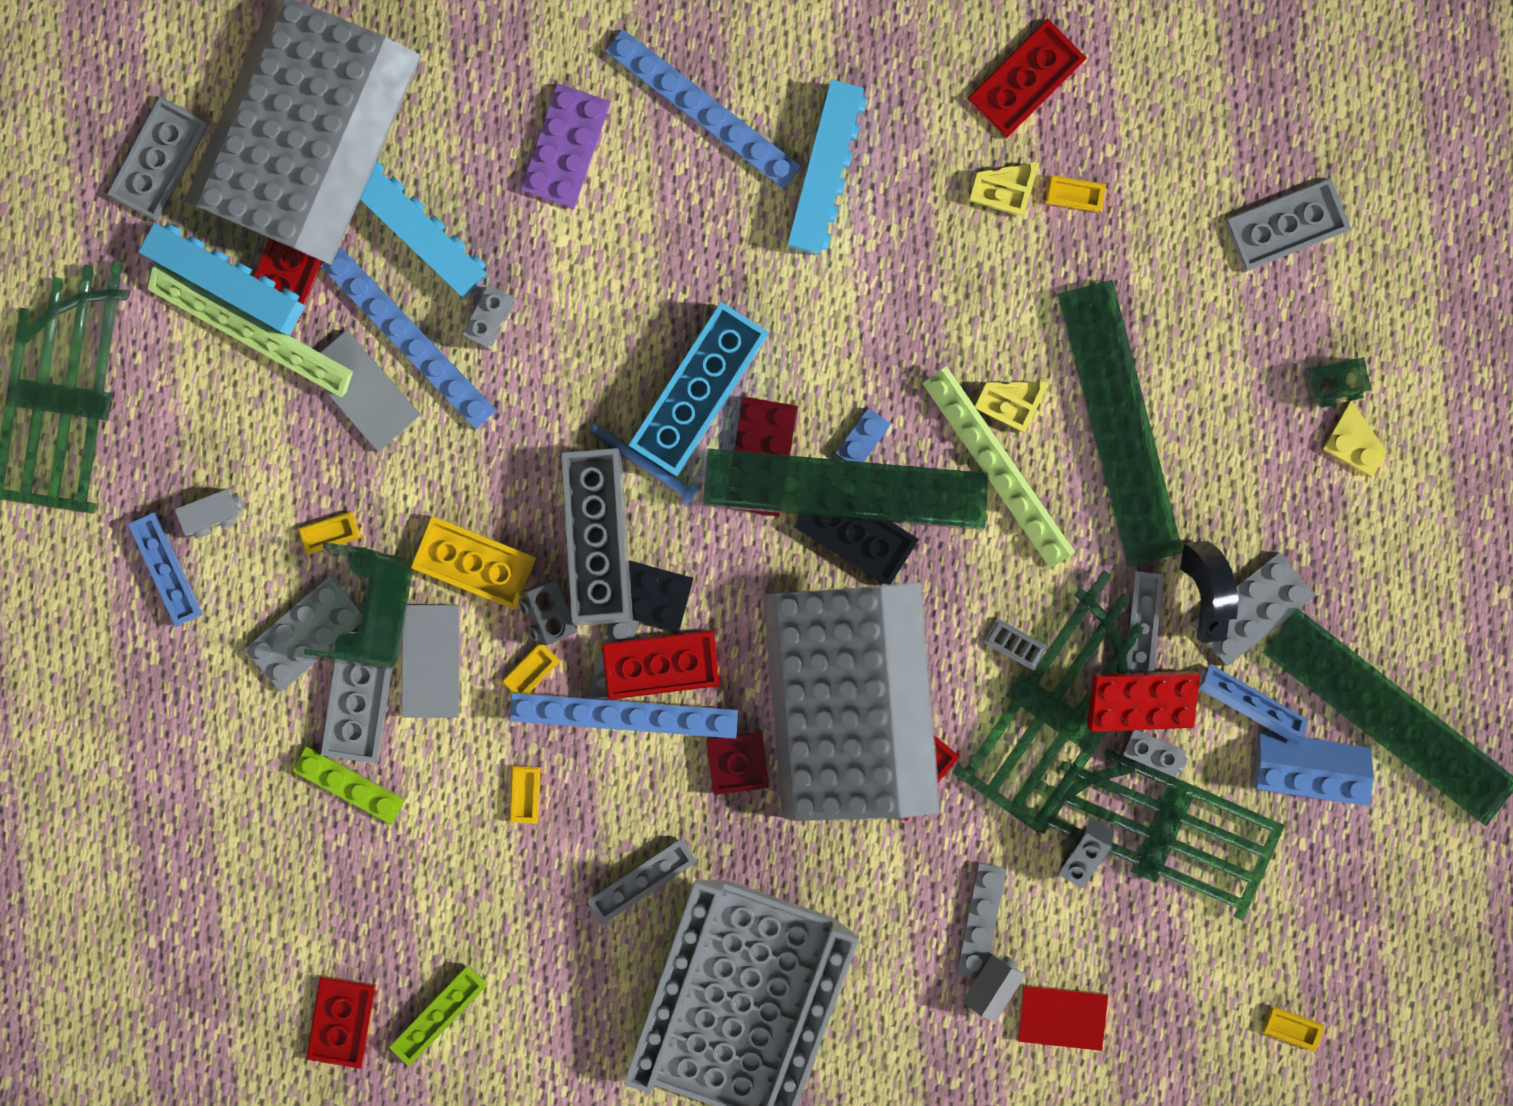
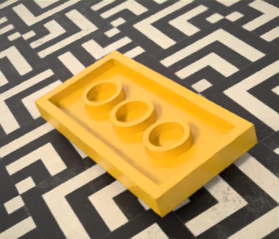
[411,516,537,610]

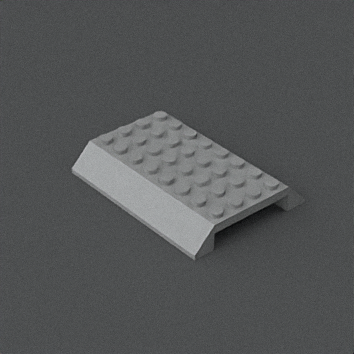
[184,0,422,265]
[764,582,940,821]
[624,880,860,1106]

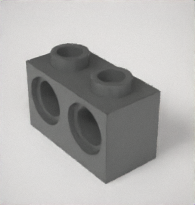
[518,580,577,645]
[1058,817,1114,888]

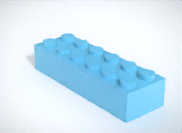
[629,302,769,477]

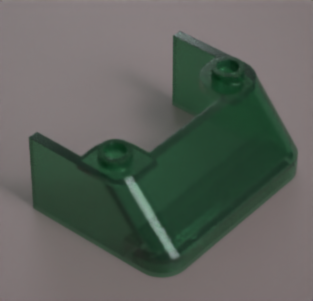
[304,542,413,670]

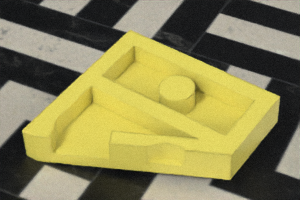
[969,162,1039,217]
[975,382,1049,433]
[1322,402,1387,477]

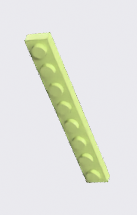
[148,263,353,397]
[922,366,1075,568]

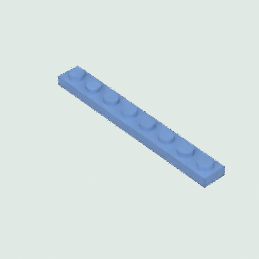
[606,29,801,190]
[320,247,497,430]
[510,692,738,738]

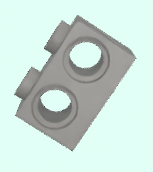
[462,284,517,350]

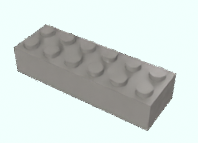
[561,448,633,626]

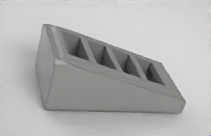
[983,618,1048,671]

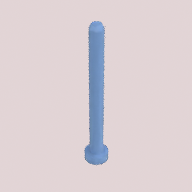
[590,424,699,505]

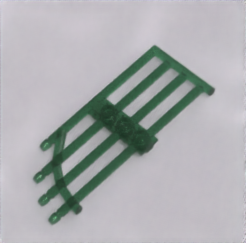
[0,260,128,514]
[952,570,1145,833]
[1014,749,1285,921]

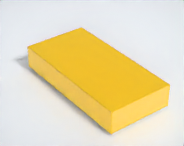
[1045,175,1106,213]
[298,511,361,555]
[501,644,561,693]
[509,765,541,824]
[1261,1005,1325,1052]

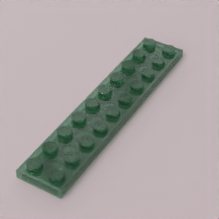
[1057,279,1183,567]
[703,448,988,530]
[1261,608,1513,826]

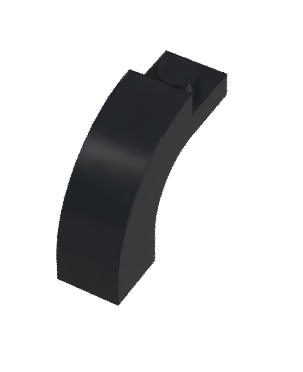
[1180,541,1238,643]

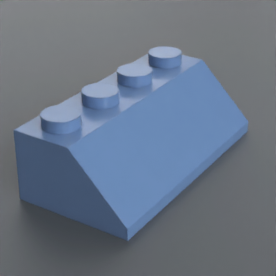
[1250,731,1374,806]

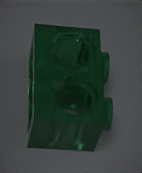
[1303,357,1372,408]

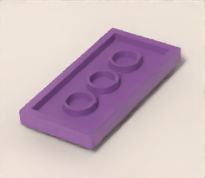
[521,83,611,209]

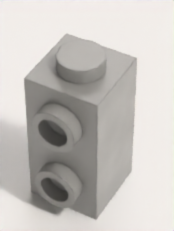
[175,489,244,539]
[1120,730,1188,778]
[962,954,1025,1022]

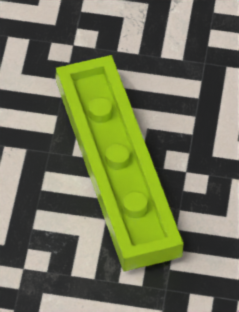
[293,746,406,825]
[389,965,488,1067]

